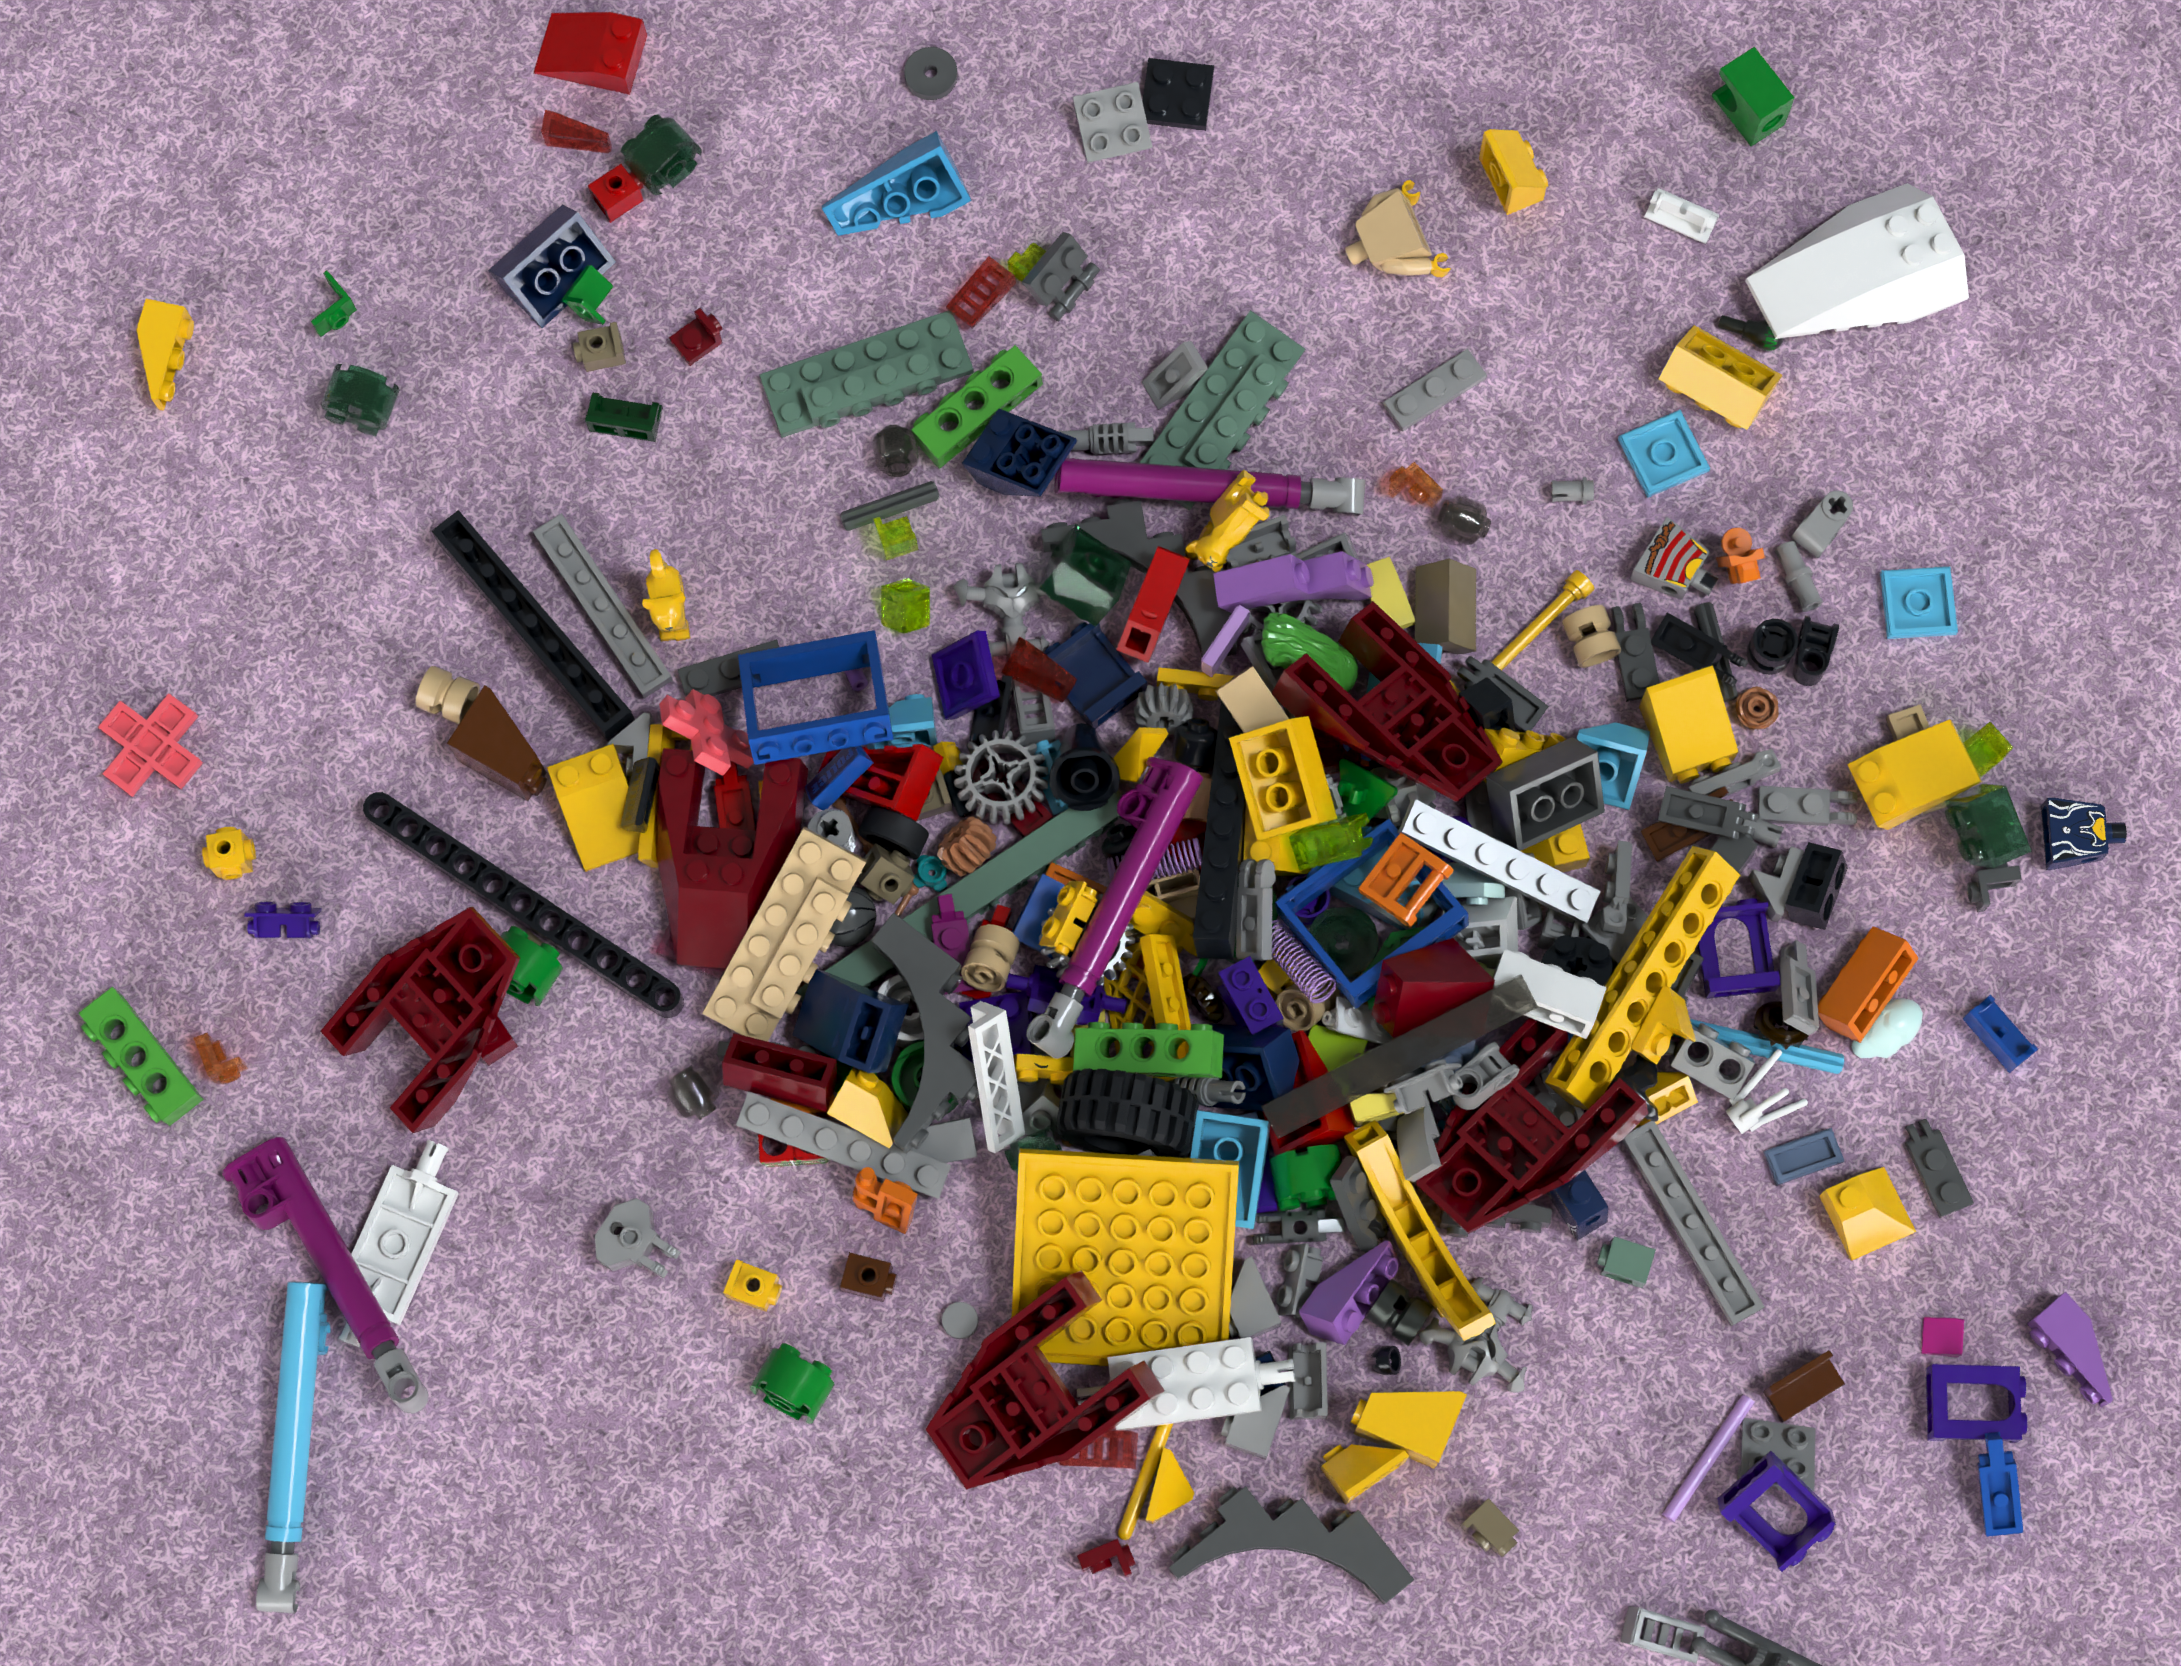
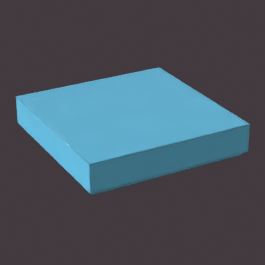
[1618,410,1710,498]
[1880,567,1958,639]

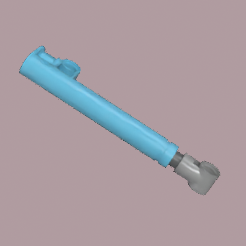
[256,1282,331,1614]

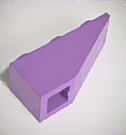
[1299,1240,1402,1345]
[2027,1292,2113,1407]

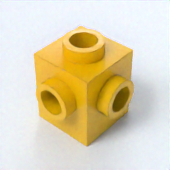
[202,827,256,880]

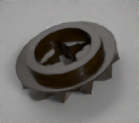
[1183,973,1224,1024]
[1753,1001,1809,1050]

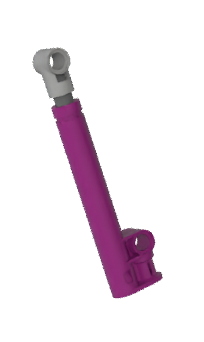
[1054,458,1366,515]
[1027,757,1203,1059]
[222,1137,429,1413]

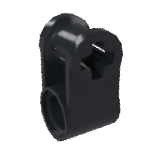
[1793,616,1839,686]

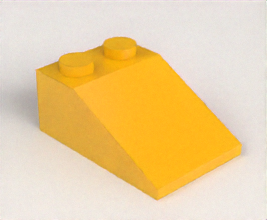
[1847,719,1982,830]
[547,744,640,872]

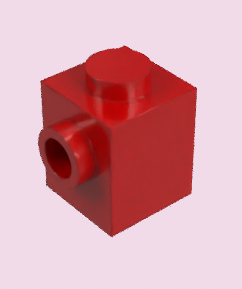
[588,164,644,223]

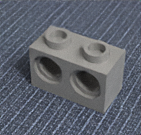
[1669,1023,1755,1100]

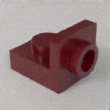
[669,308,723,366]
[1077,1539,1136,1578]

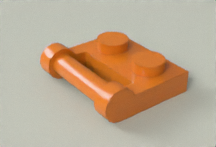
[1358,833,1454,928]

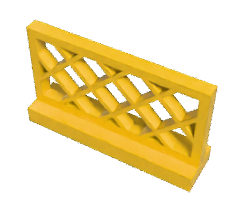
[1104,934,1191,1082]

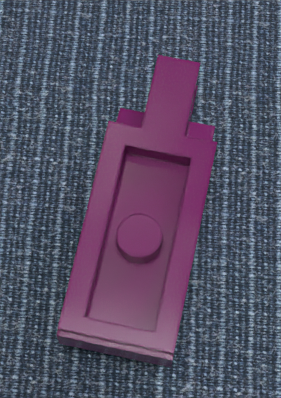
[931,894,977,995]

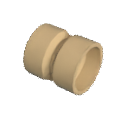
[1562,605,1621,668]
[416,666,480,724]
[961,924,1020,992]
[1275,971,1340,1031]

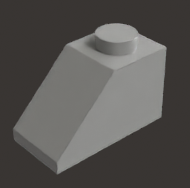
[1229,1256,1282,1339]
[1221,1385,1290,1460]

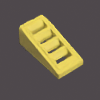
[1346,1093,1405,1128]

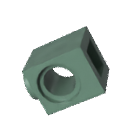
[1597,1236,1656,1288]

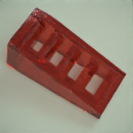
[541,110,612,153]
[946,256,1016,329]
[1001,637,1077,702]
[1060,1430,1138,1469]

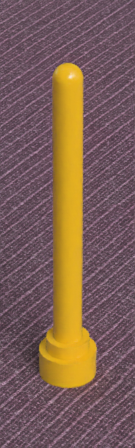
[1491,570,1595,670]
[1118,1423,1174,1540]

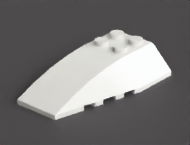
[1745,183,1969,339]

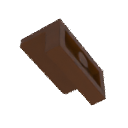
[1763,1350,1845,1422]

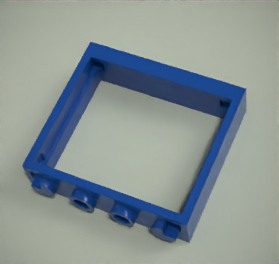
[738,630,894,765]
[1275,819,1469,1009]

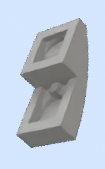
[1397,1105,1442,1182]

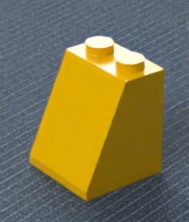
[1639,665,1738,784]
[1350,1391,1467,1469]

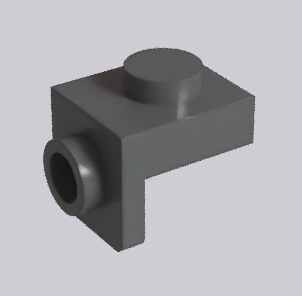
[1967,862,2022,912]

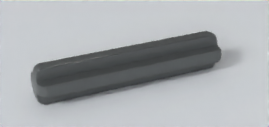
[840,481,939,531]
[1694,602,1738,702]

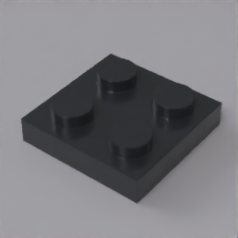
[1142,58,1214,131]

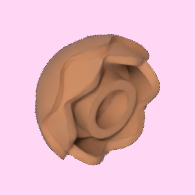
[1735,686,1779,730]

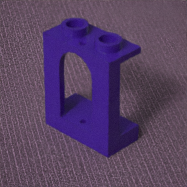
[1698,898,1781,999]
[1217,956,1284,1035]
[1926,1364,2027,1443]
[1717,1451,1836,1572]

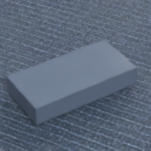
[1763,1128,1844,1186]

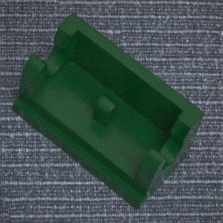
[585,392,663,442]

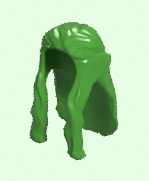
[1261,612,1358,692]

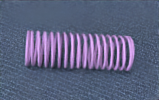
[1107,838,1202,880]
[1272,920,1337,1003]

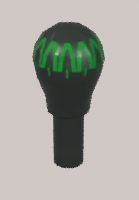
[1718,315,1784,351]

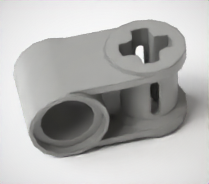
[1791,490,1853,558]
[1452,1042,1520,1110]

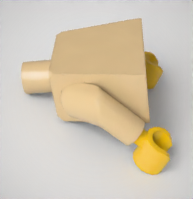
[1345,180,1451,277]

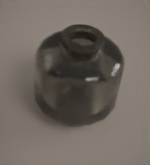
[872,425,919,477]
[1437,495,1491,545]
[667,1065,720,1120]

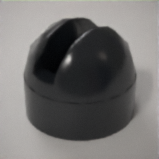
[1371,1346,1401,1375]

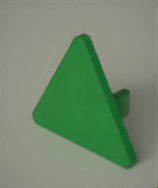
[1337,759,1398,834]

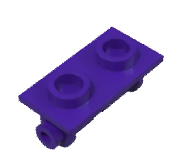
[244,901,322,938]

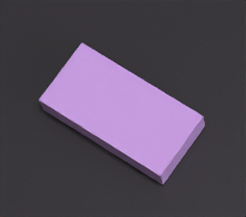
[1201,605,1250,677]

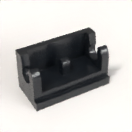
[969,675,1013,747]

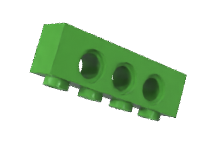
[911,345,1043,469]
[79,986,204,1126]
[1073,1022,1224,1078]

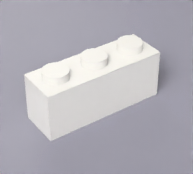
[1490,949,1606,1039]

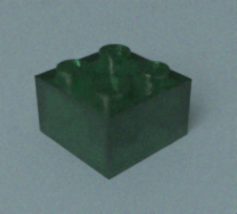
[1039,524,1132,627]
[1945,784,2032,868]

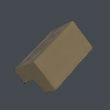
[1415,558,1476,654]

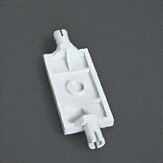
[332,1140,459,1348]
[1077,1337,1296,1431]

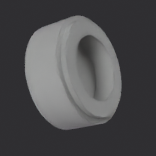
[942,1302,978,1339]

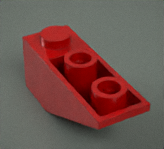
[1116,546,1190,663]

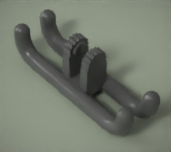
[1692,1609,1822,1666]

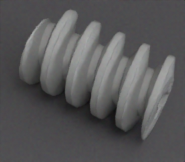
[808,809,856,853]

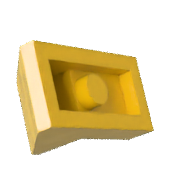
[1631,985,1696,1065]

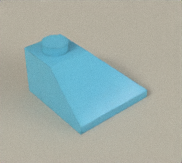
[867,694,938,749]
[1576,723,1650,810]

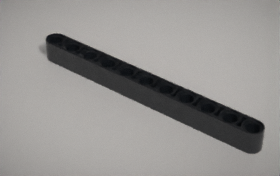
[363,792,684,1018]

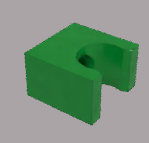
[1712,47,1795,147]

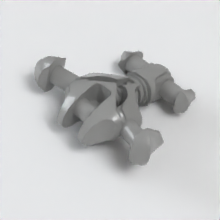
[953,563,1065,660]
[1419,1277,1533,1393]

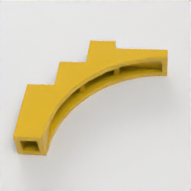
[1344,1120,1496,1341]

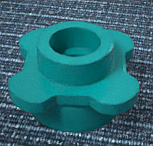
[913,855,950,892]

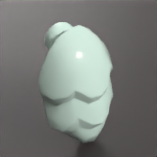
[1852,998,1923,1058]

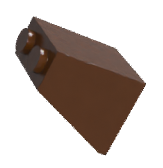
[447,685,547,801]

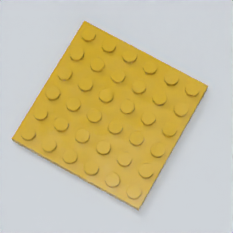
[1011,1148,1239,1366]

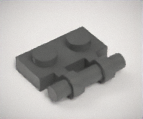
[1022,232,1100,322]

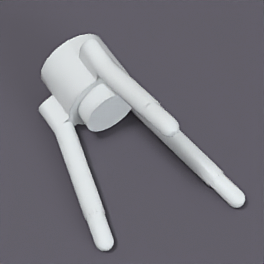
[1726,1049,1808,1134]

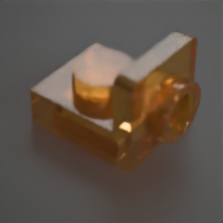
[1388,462,1443,508]
[194,1033,248,1084]

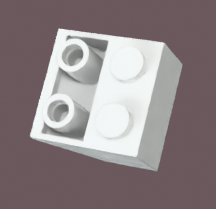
[1442,896,1518,968]

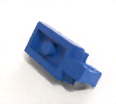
[1977,1432,2024,1537]

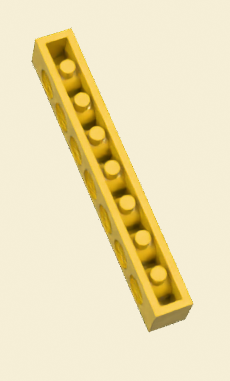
[1545,846,1740,1110]

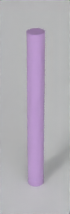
[1662,1394,1755,1522]

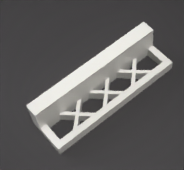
[968,1001,1025,1153]

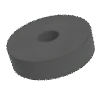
[904,47,958,100]

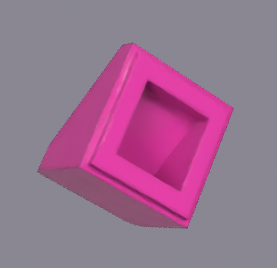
[1921,1317,1964,1358]

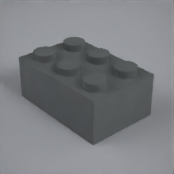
[1486,737,1605,851]

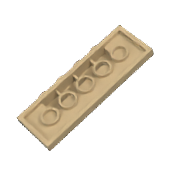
[702,827,867,1042]

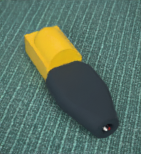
[933,741,971,817]

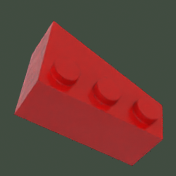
[818,744,944,822]

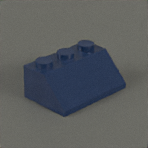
[488,204,616,328]
[1204,1024,1300,1112]

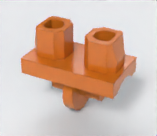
[1715,527,1765,584]

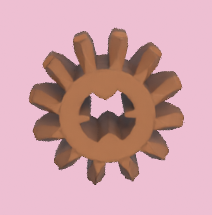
[937,816,997,877]

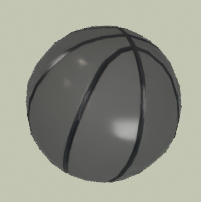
[830,886,877,947]

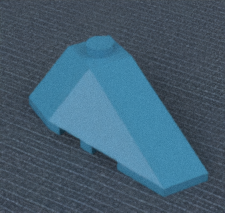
[822,131,972,236]

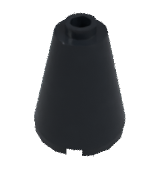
[1049,723,1120,811]

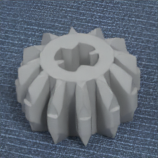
[1134,682,1194,739]

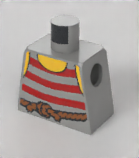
[1630,517,1719,600]

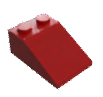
[534,12,647,95]
[1262,1030,1355,1156]

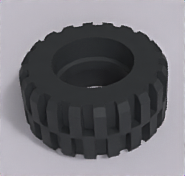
[1056,1068,1199,1158]

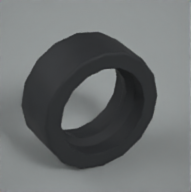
[858,806,929,860]

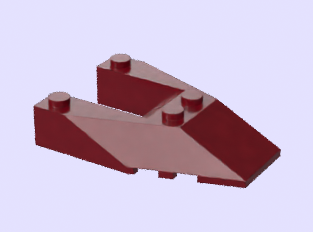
[1272,601,1503,802]
[657,748,808,970]
[320,907,520,1133]
[1416,1018,1648,1234]
[926,1270,1165,1490]

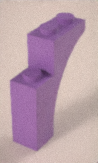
[1213,551,1374,613]

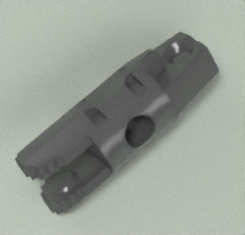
[1253,1209,1345,1245]

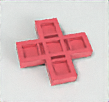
[659,689,754,776]
[98,693,203,797]

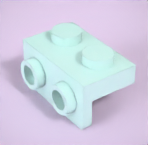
[1429,863,1505,905]

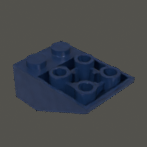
[962,408,1077,497]
[792,969,909,1073]

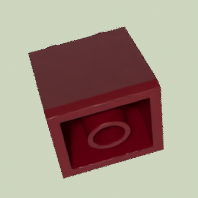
[1372,938,1495,1037]

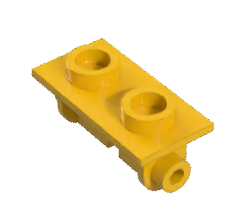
[1039,881,1098,956]

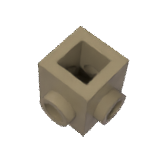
[858,843,915,905]

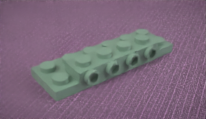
[759,310,974,438]
[1140,310,1306,511]

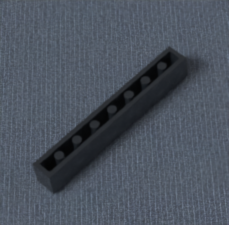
[432,510,635,742]
[1193,701,1246,960]

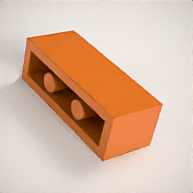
[1818,926,1919,1043]

